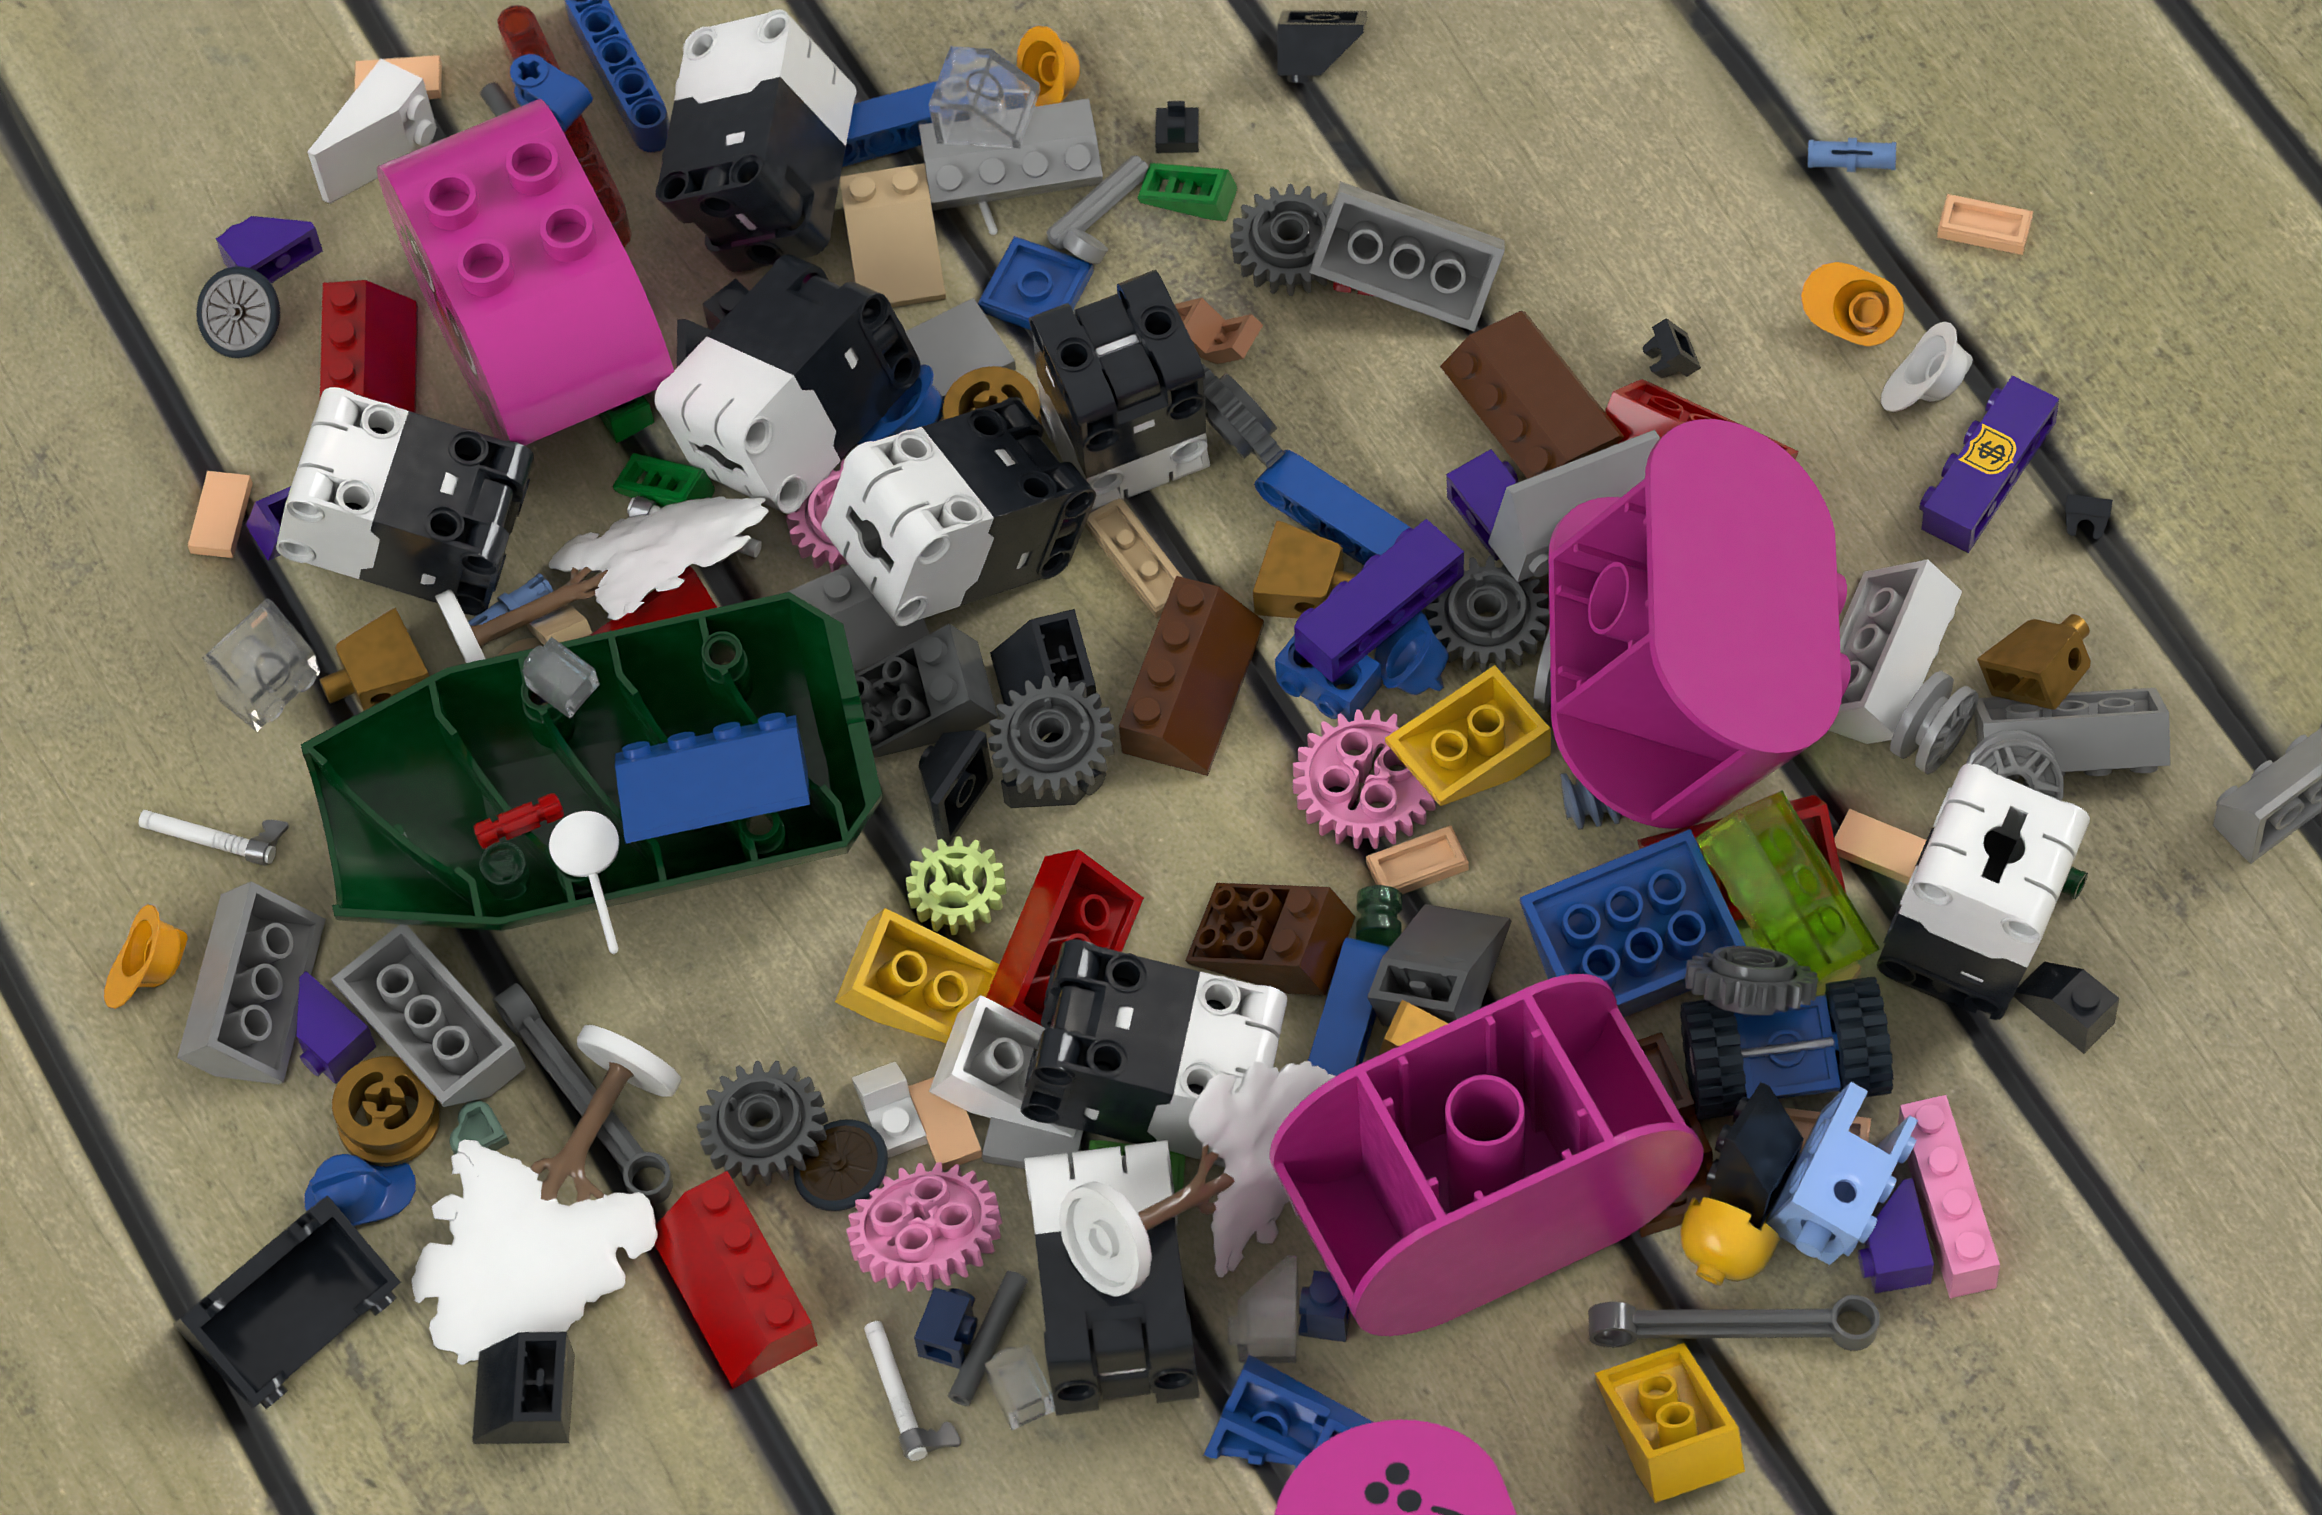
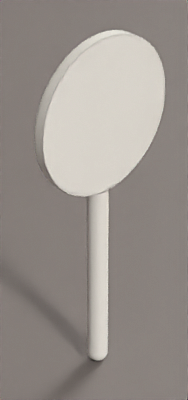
[549,811,619,954]

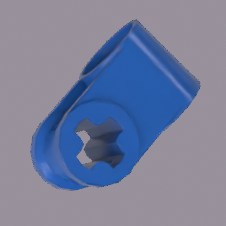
[510,54,593,132]

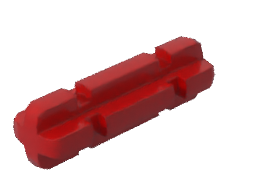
[474,793,564,849]

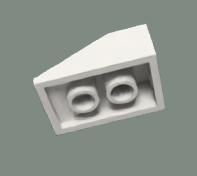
[308,59,437,204]
[929,995,1076,1137]

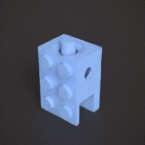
[1766,1082,1918,1265]

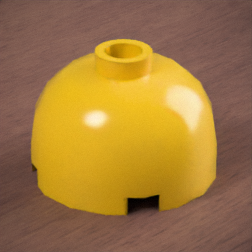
[1680,1197,1780,1286]

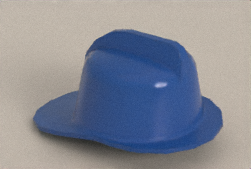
[857,364,945,445]
[1375,611,1448,695]
[305,1154,416,1226]

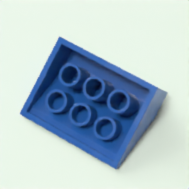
[615,713,810,843]
[1519,829,1746,1018]

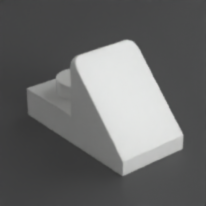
[852,1062,928,1158]

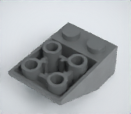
[855,624,998,758]
[1367,904,1512,1027]

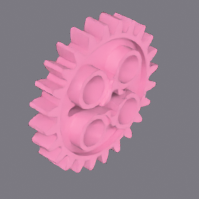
[1293,709,1436,849]
[847,1162,1002,1292]

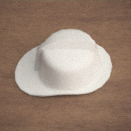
[1881,322,1973,412]

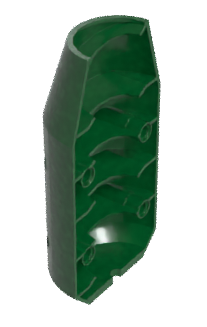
[301,592,883,931]

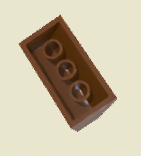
[1440,311,1624,479]
[1119,576,1264,776]

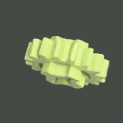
[906,836,1007,935]

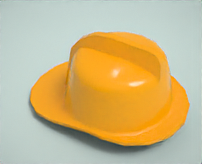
[1017,26,1080,108]
[1801,262,1905,347]
[104,904,188,1009]

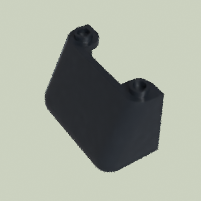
[174,1195,401,1409]

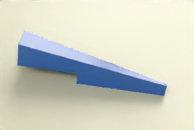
[1204,1354,1374,1469]

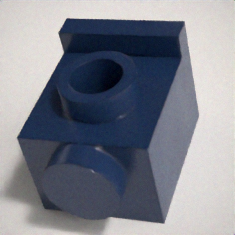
[1298,1270,1351,1342]
[914,1287,978,1369]

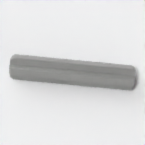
[1046,155,1148,250]

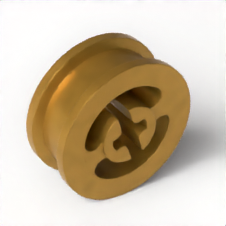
[943,366,1042,425]
[332,1056,440,1166]

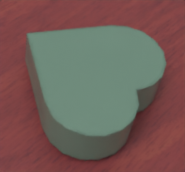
[449,1101,510,1155]

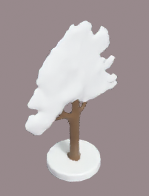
[435,496,769,663]
[411,1025,681,1365]
[1059,1061,1336,1297]

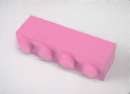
[1898,1095,2000,1298]

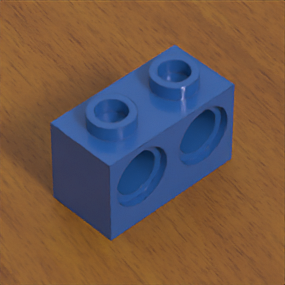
[1275,635,1382,722]

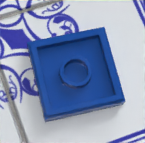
[978,236,1094,330]

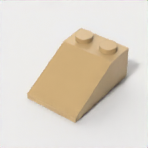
[840,163,946,307]

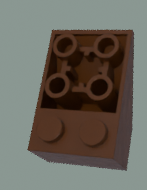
[1185,883,1356,996]

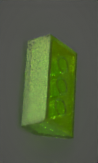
[1696,790,1880,987]

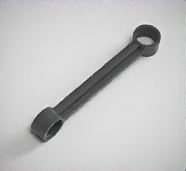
[492,983,673,1206]
[1588,1295,1880,1351]

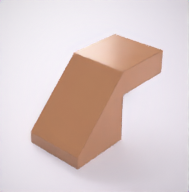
[1175,298,1263,364]

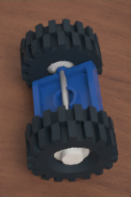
[1680,976,1893,1120]

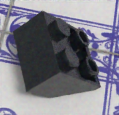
[990,609,1097,706]
[1706,1082,1804,1229]
[472,1332,575,1444]

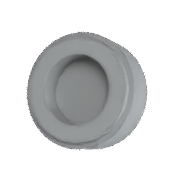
[1063,228,1108,265]

